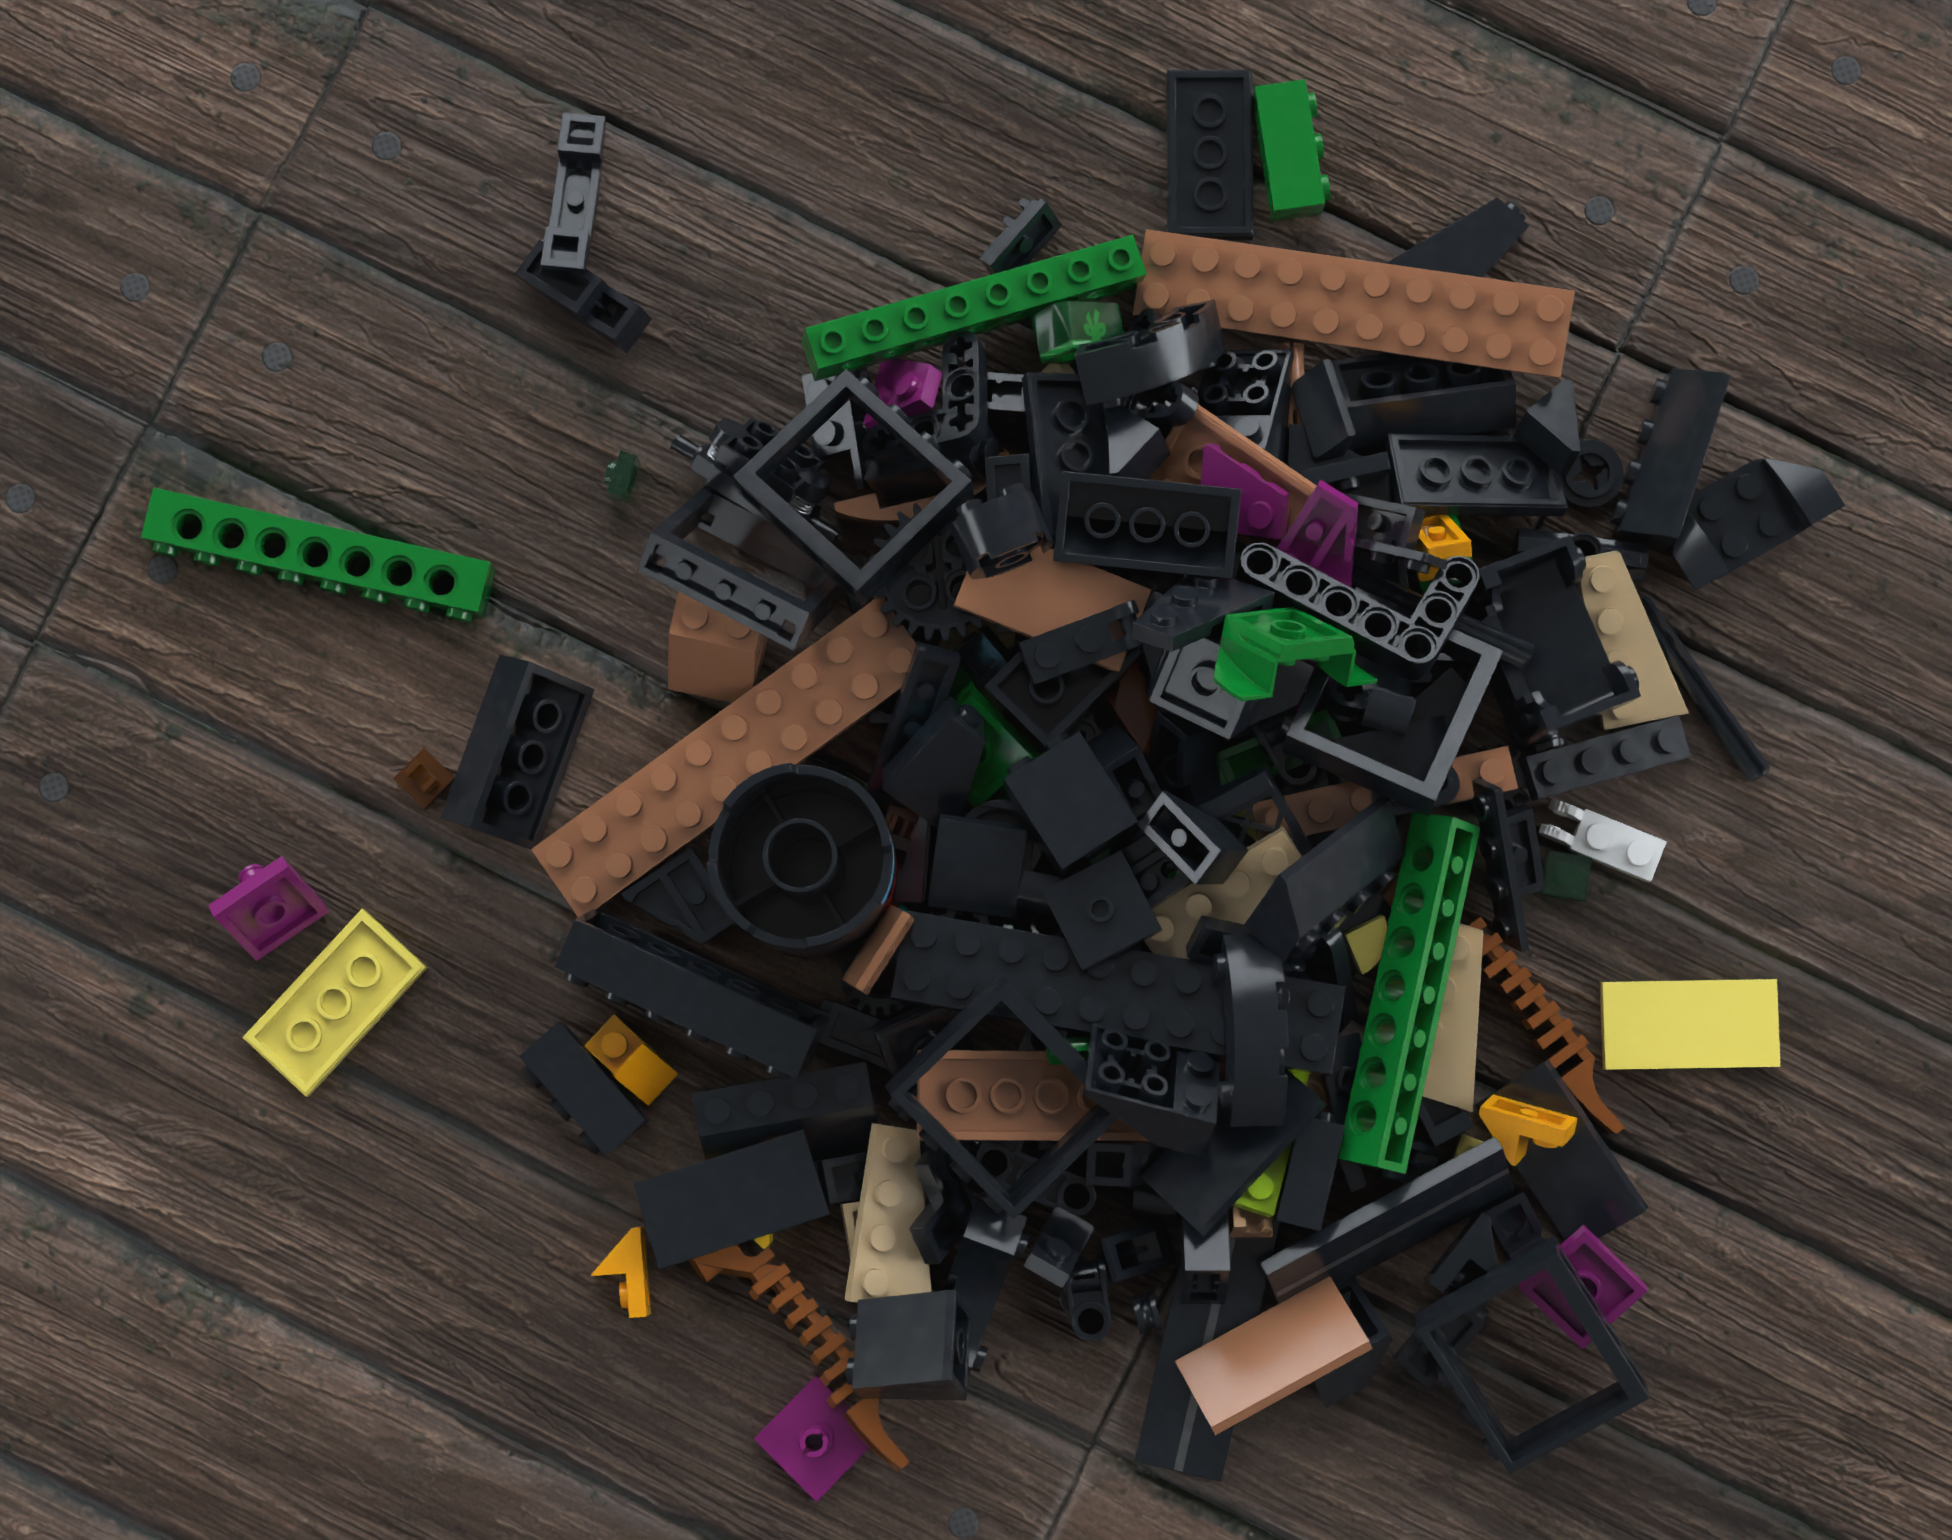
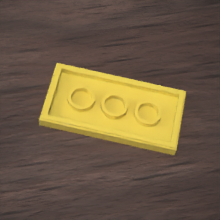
[242,909,428,1097]
[1600,979,1781,1070]

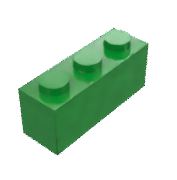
[1252,79,1331,222]

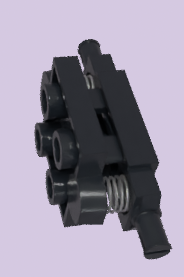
[670,418,841,544]

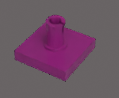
[208,856,329,961]
[1519,1225,1648,1350]
[754,1374,869,1502]

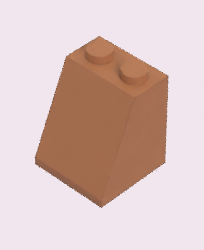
[668,591,769,703]

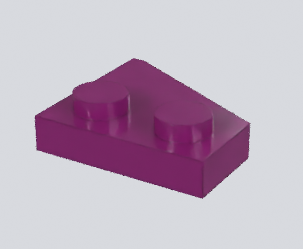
[863,358,942,429]
[1201,443,1290,539]
[1277,480,1358,588]

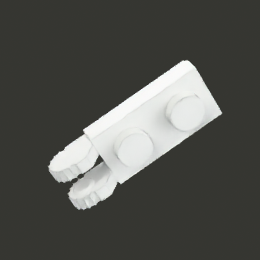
[1538,799,1667,883]

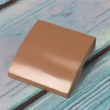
[842,905,915,995]

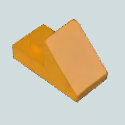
[1415,514,1472,582]
[584,1014,679,1106]
[1479,1094,1578,1166]
[591,1226,651,1318]

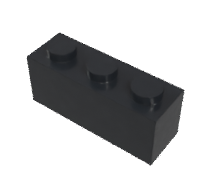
[519,1021,650,1156]

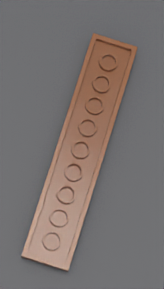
[1133,229,1575,378]
[531,598,917,917]
[917,1050,1329,1141]

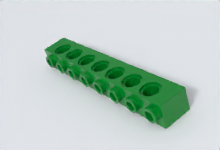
[801,234,1147,382]
[141,487,496,622]
[1338,813,1480,1174]

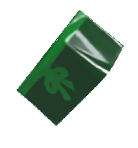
[1031,301,1124,364]

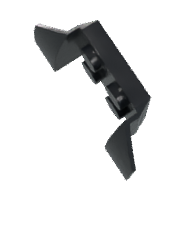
[1672,458,1845,591]
[1142,589,1316,740]

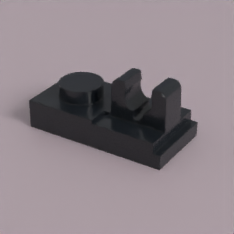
[979,198,1062,275]

